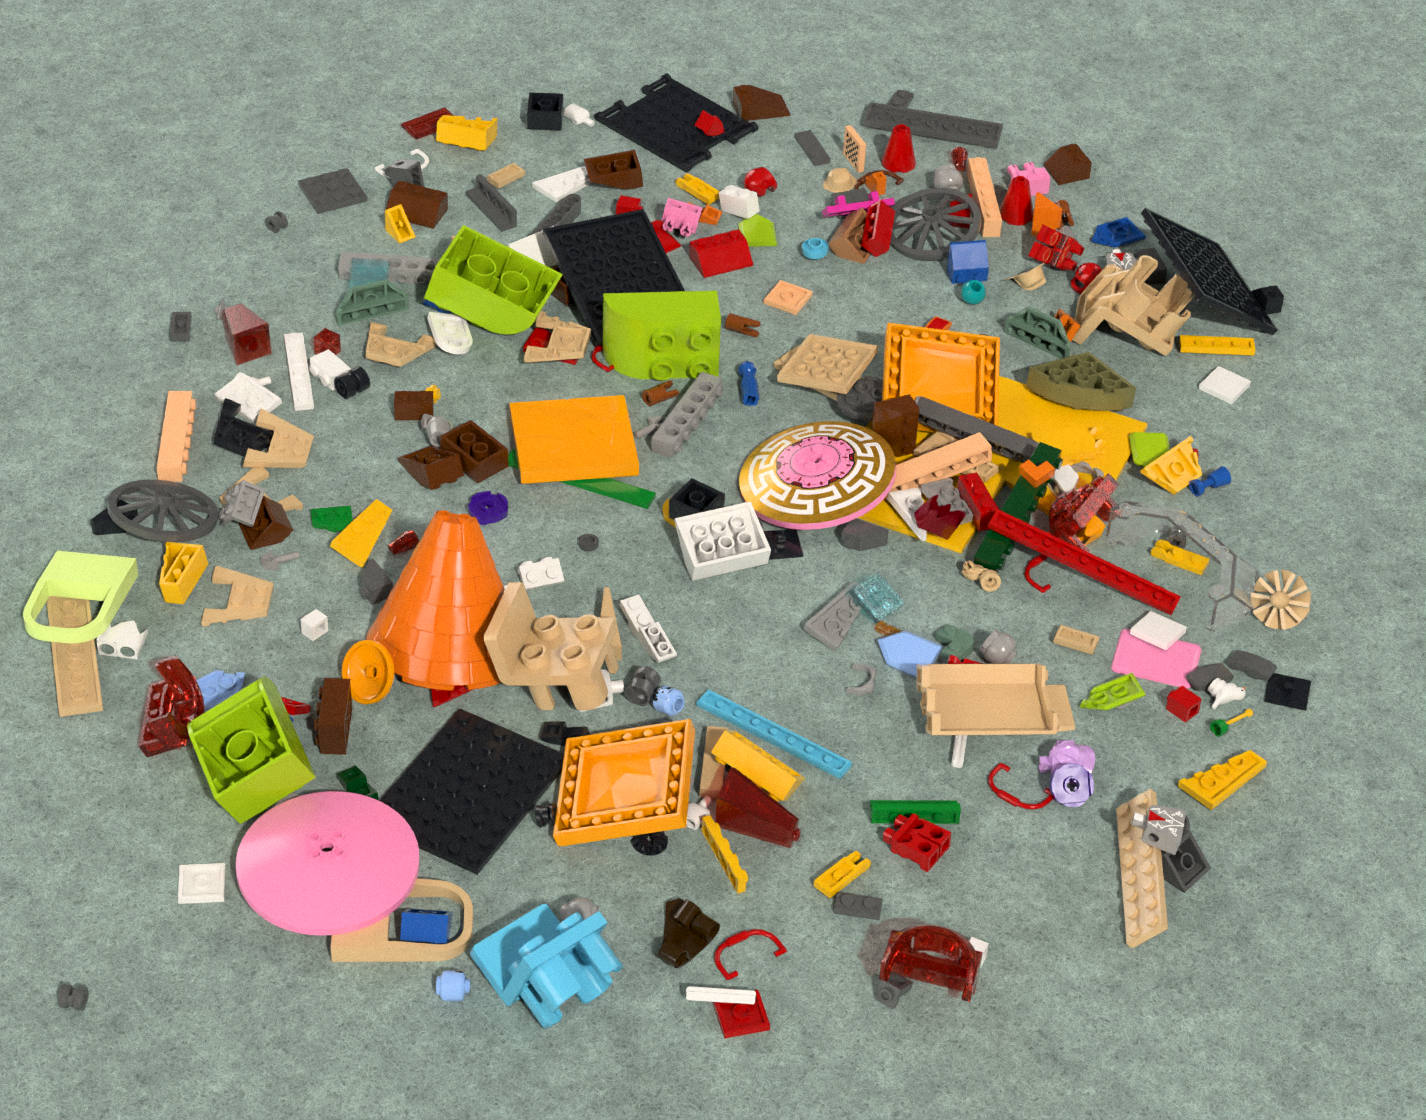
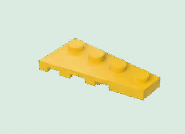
[330,499,392,568]
[1178,750,1267,810]

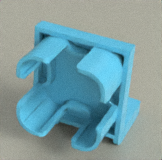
[470,904,623,1029]

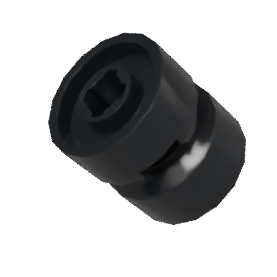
[334,366,370,400]

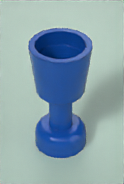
[1189,466,1231,497]

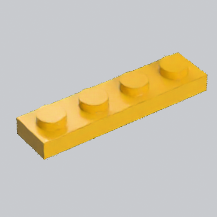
[1179,335,1256,356]
[701,815,748,894]

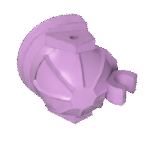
[1038,740,1095,785]

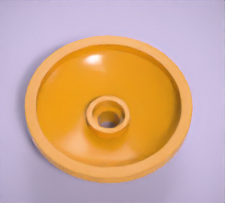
[342,640,394,704]

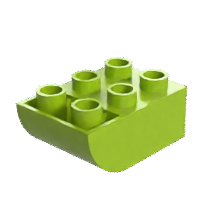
[187,676,316,824]

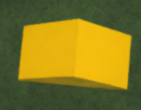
[385,204,415,243]

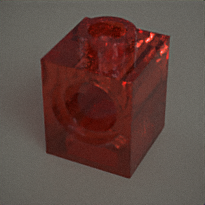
[313,328,341,355]

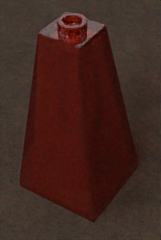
[224,303,272,365]
[715,767,801,848]

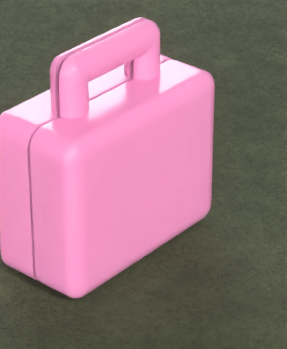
[1111,629,1201,688]

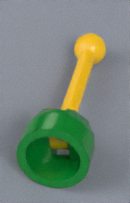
[1210,709,1253,737]

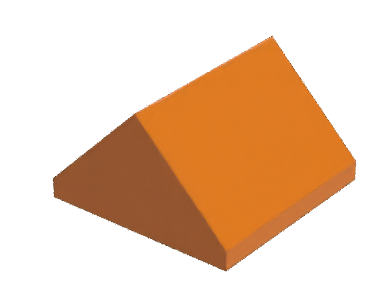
[1031,192,1063,236]

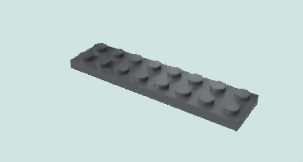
[863,102,1003,148]

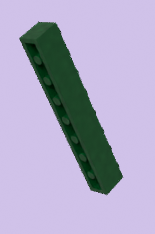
[974,442,1063,573]

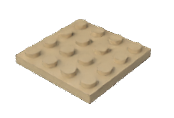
[777,334,878,394]

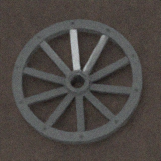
[890,188,982,261]
[107,479,218,542]

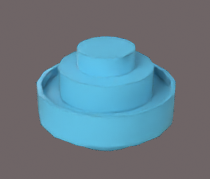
[802,238,828,259]

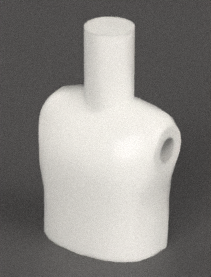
[564,103,595,127]
[686,796,711,830]

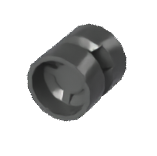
[624,666,661,706]

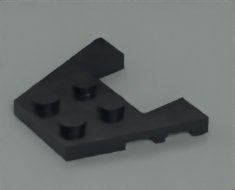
[213,398,274,457]

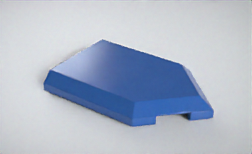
[1091,217,1146,248]

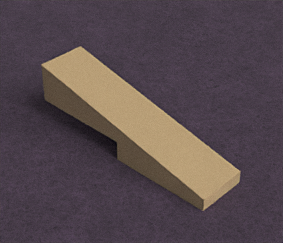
[600,587,622,661]
[700,726,729,799]

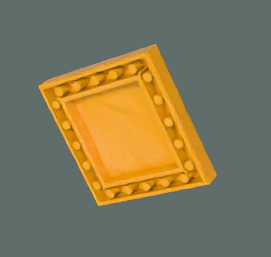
[882,323,1000,433]
[510,395,639,484]
[553,719,695,846]

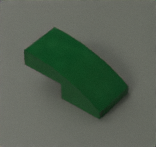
[337,766,379,800]

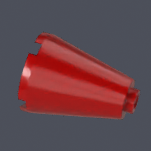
[881,124,916,173]
[999,176,1034,226]

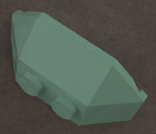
[336,279,409,326]
[1004,306,1071,359]

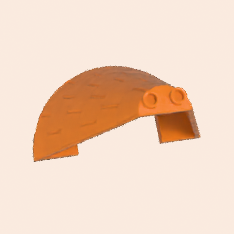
[366,510,505,690]

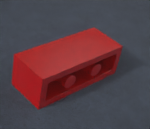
[861,200,895,257]
[957,472,998,532]

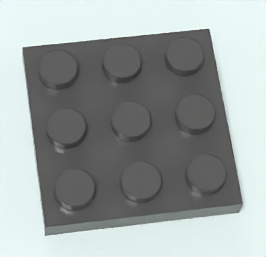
[298,168,367,214]

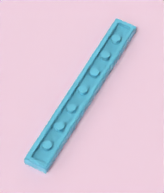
[696,689,852,779]

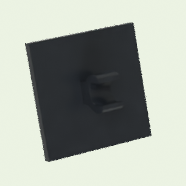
[763,529,803,560]
[1264,673,1311,711]

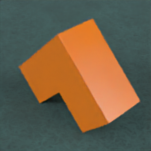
[865,171,887,196]
[1019,459,1055,488]

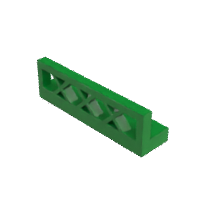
[870,800,961,824]

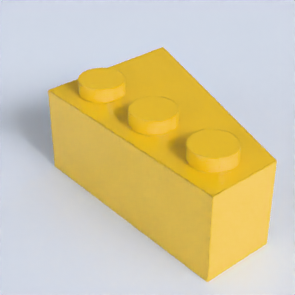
[436,115,498,151]
[159,542,209,604]

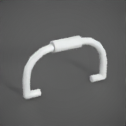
[375,149,429,178]

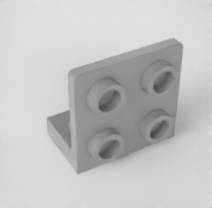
[218,480,265,527]

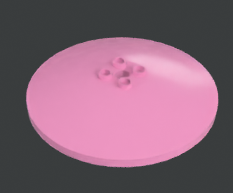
[236,791,419,936]

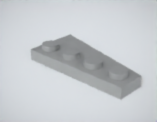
[803,581,870,652]

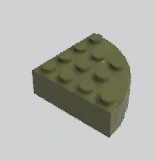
[1026,352,1136,411]

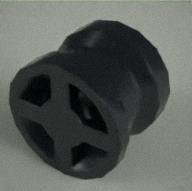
[535,803,557,828]

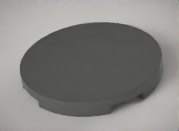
[837,376,883,421]

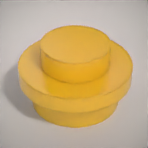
[426,385,441,404]

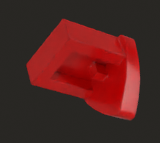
[695,110,724,136]

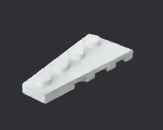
[532,166,593,202]

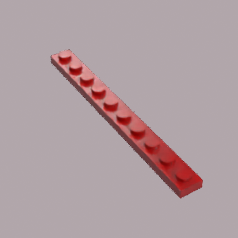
[988,509,1181,616]

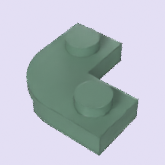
[936,624,974,661]

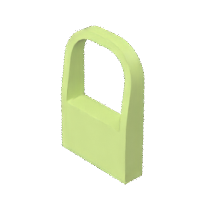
[23,551,138,643]

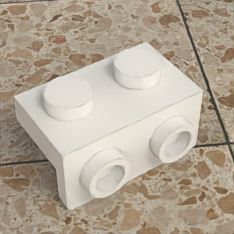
[517,557,564,590]

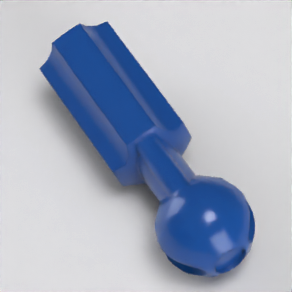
[738,361,760,406]

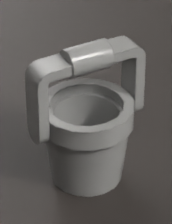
[421,414,453,447]

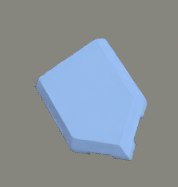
[877,631,943,677]
[179,670,245,715]

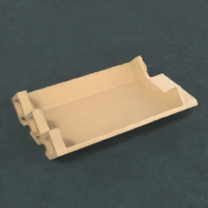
[916,664,1075,735]

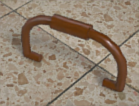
[855,170,904,189]

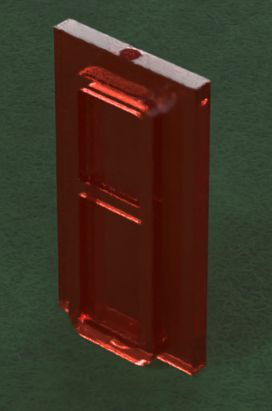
[401,107,454,140]

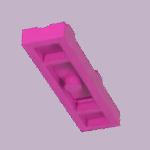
[822,191,895,218]

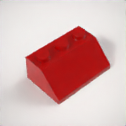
[689,229,753,278]

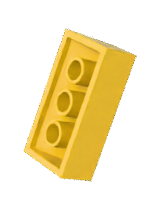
[711,730,805,802]

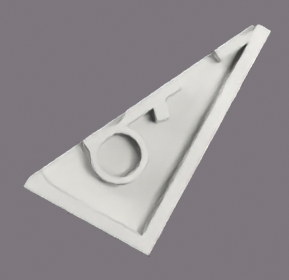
[887,487,927,541]

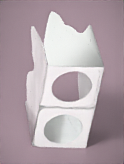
[97,621,148,659]

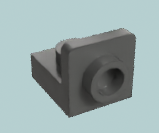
[875,972,913,1009]

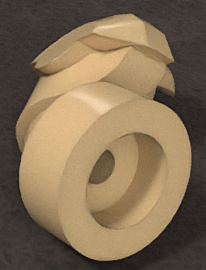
[962,560,1001,592]

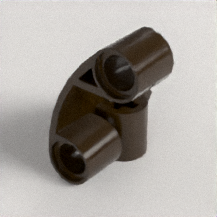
[658,898,720,968]

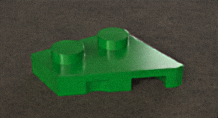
[311,506,352,533]

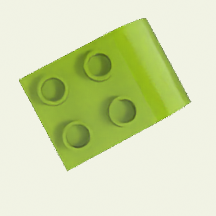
[424,225,563,334]
[603,290,721,381]

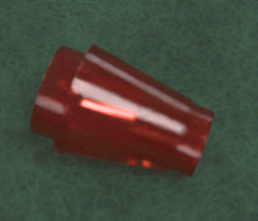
[951,147,968,172]
[388,529,419,555]

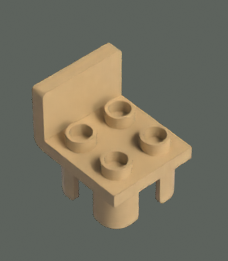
[1072,255,1194,356]
[484,582,619,710]

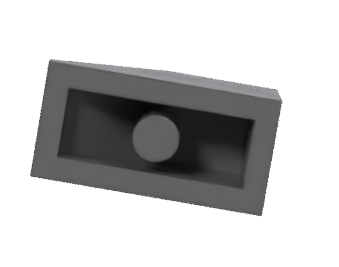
[841,518,889,551]
[360,559,393,605]

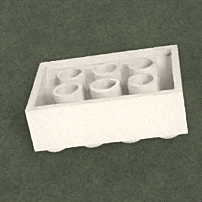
[674,501,771,581]

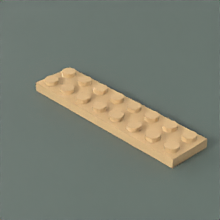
[47,596,103,717]
[1116,788,1168,948]

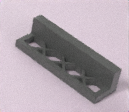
[466,174,517,232]

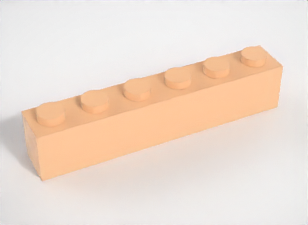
[967,157,1002,237]
[157,391,197,482]
[885,432,992,502]

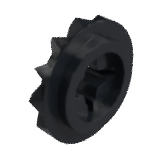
[632,831,668,856]

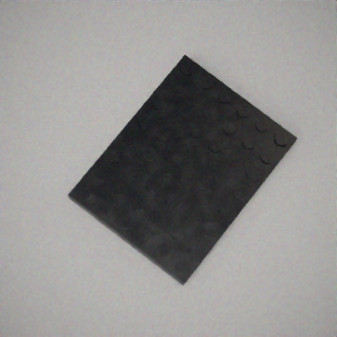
[1141,208,1278,335]
[542,209,685,346]
[380,709,564,875]

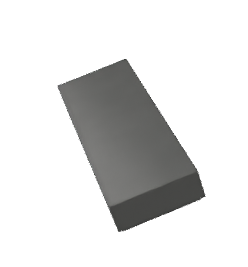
[795,130,830,166]

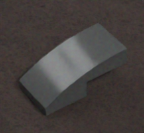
[1228,650,1277,681]
[1185,663,1234,691]

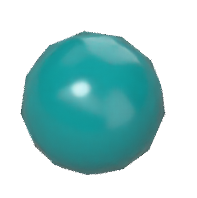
[961,280,986,305]

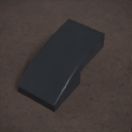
[540,721,590,746]

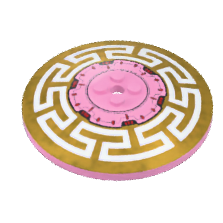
[739,421,896,530]

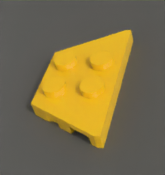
[1140,436,1202,495]

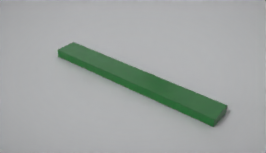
[508,449,656,509]

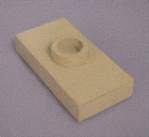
[487,163,525,189]
[1053,625,1100,655]

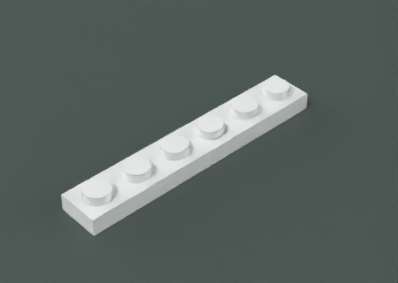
[284,332,314,411]

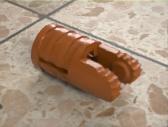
[1055,200,1074,228]
[725,313,760,337]
[642,380,679,407]

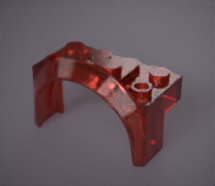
[1048,473,1123,552]
[139,655,205,757]
[879,924,983,1002]

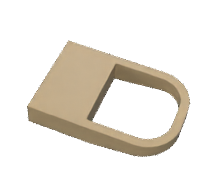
[331,878,473,962]

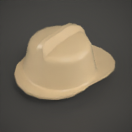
[823,168,857,193]
[1004,263,1046,290]

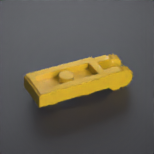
[675,173,720,205]
[1150,539,1210,575]
[814,851,871,898]

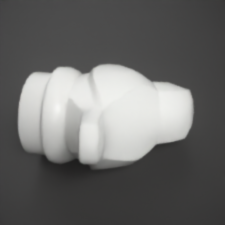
[1208,678,1245,710]

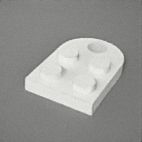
[427,312,473,354]

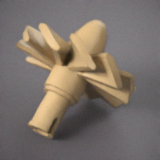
[1251,570,1311,630]

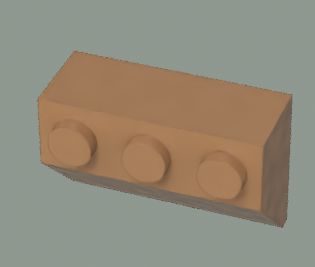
[828,207,871,264]

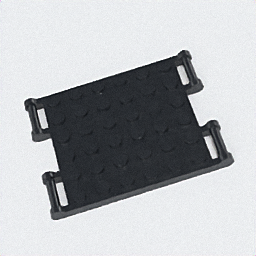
[594,73,758,173]

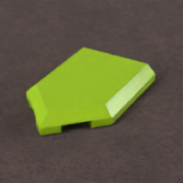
[738,213,777,247]
[1129,432,1170,467]
[1079,673,1145,711]

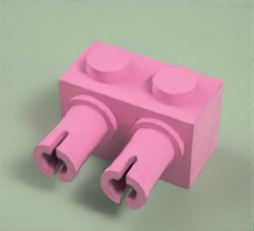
[1007,162,1051,196]
[662,198,703,237]

